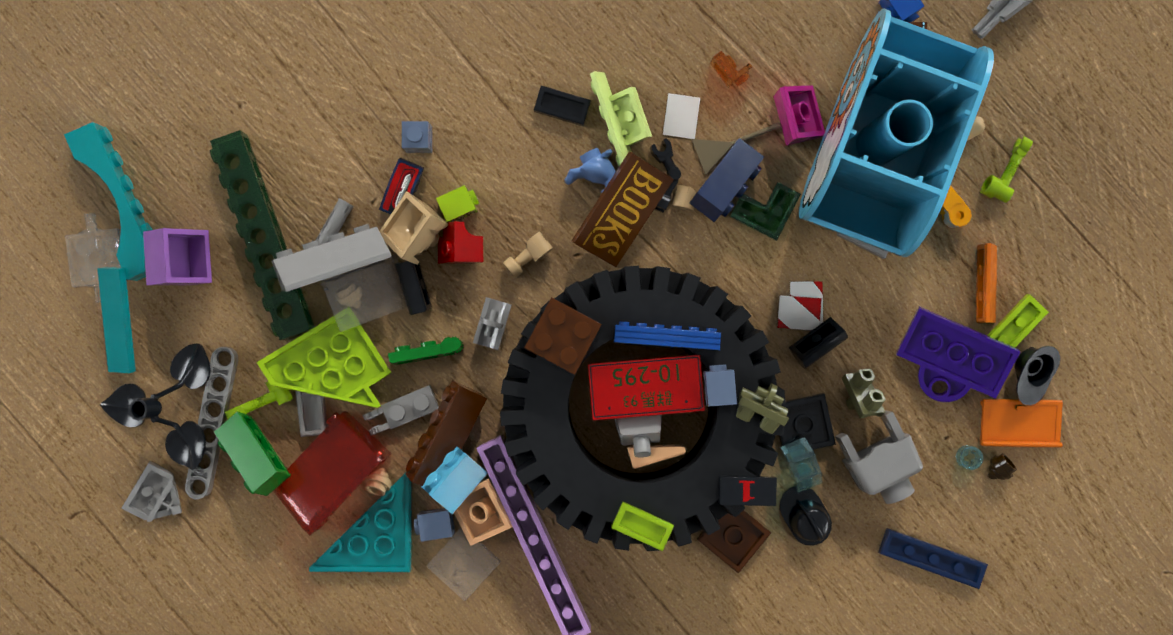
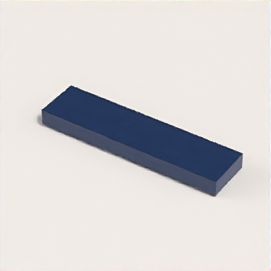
[878,528,988,589]

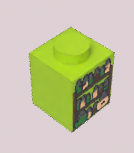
[436,185,480,223]

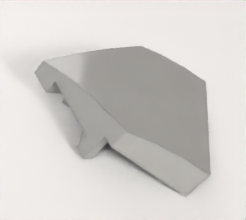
[121,461,182,522]

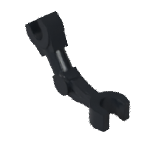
[650,138,681,213]

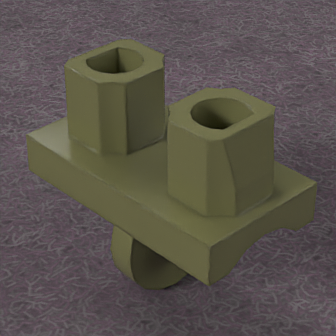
[842,369,886,418]
[736,384,789,434]

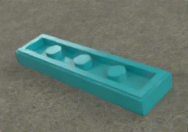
[97,267,136,373]

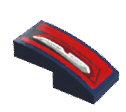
[379,158,424,214]

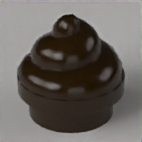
[988,453,1017,480]

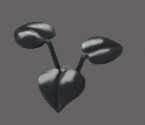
[100,343,211,470]

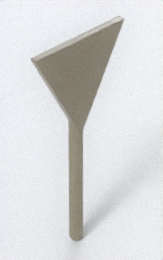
[691,123,781,175]

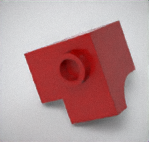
[438,221,483,264]

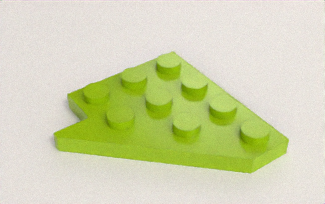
[256,307,392,408]

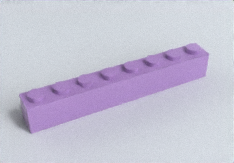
[476,434,591,635]

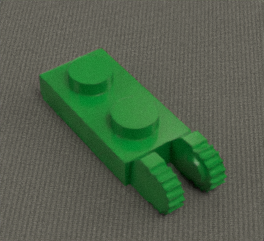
[388,336,464,365]

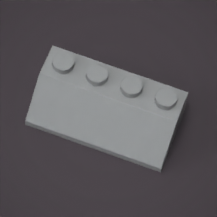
[271,224,392,292]

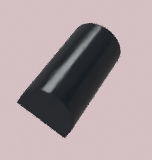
[395,260,432,315]
[789,317,848,369]

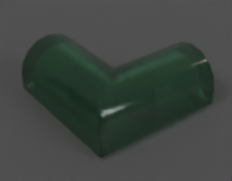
[729,182,801,241]

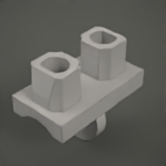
[473,297,512,350]

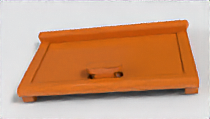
[980,399,1063,448]

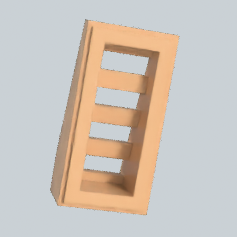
[627,444,686,469]

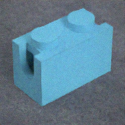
[422,447,488,514]

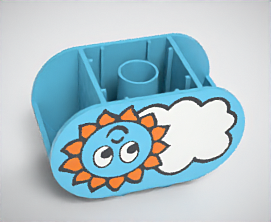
[799,8,994,257]

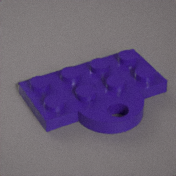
[896,306,1020,402]

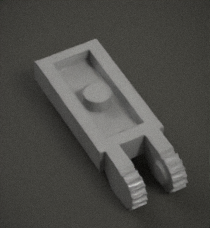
[363,385,439,436]

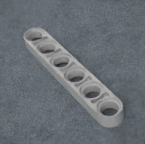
[185,347,238,499]

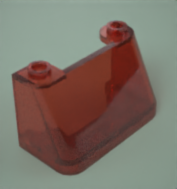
[273,411,392,536]

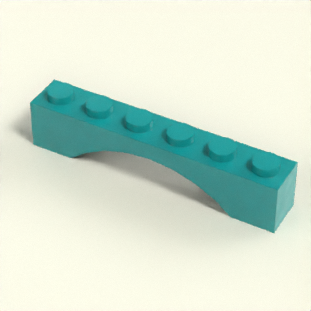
[64,122,153,281]

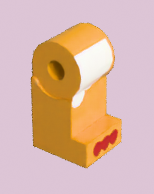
[939,185,972,228]

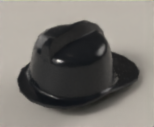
[1014,346,1060,406]
[780,485,832,546]

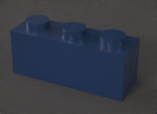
[689,138,764,222]

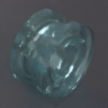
[956,445,984,470]

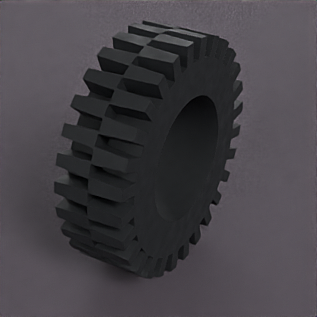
[500,265,786,551]

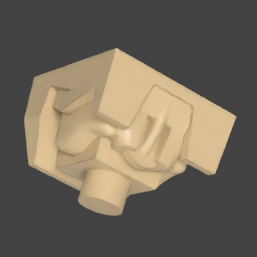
[379,191,449,265]

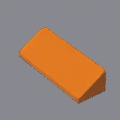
[976,243,997,323]

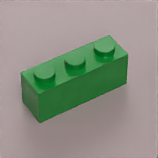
[214,411,291,496]

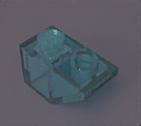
[780,437,823,493]

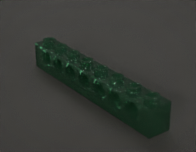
[210,130,315,340]

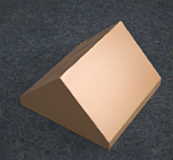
[454,478,512,546]

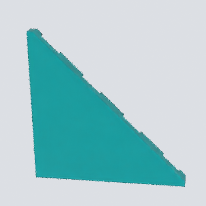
[309,472,412,572]

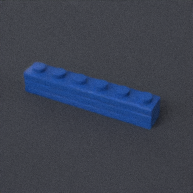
[614,321,721,350]

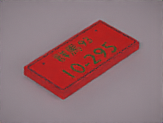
[588,355,705,420]

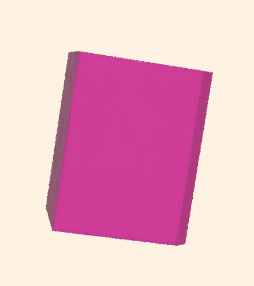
[773,85,825,146]

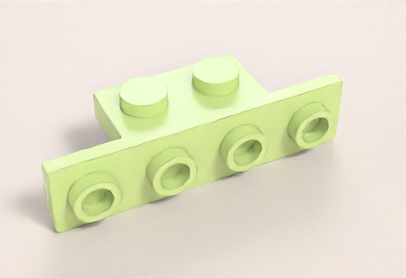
[590,71,652,166]

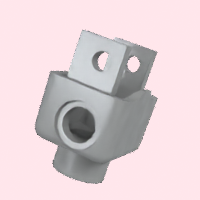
[835,410,923,504]

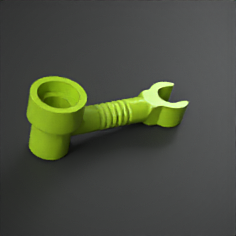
[980,136,1033,203]
[224,381,293,419]

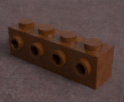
[405,380,487,486]

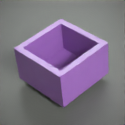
[143,228,212,285]

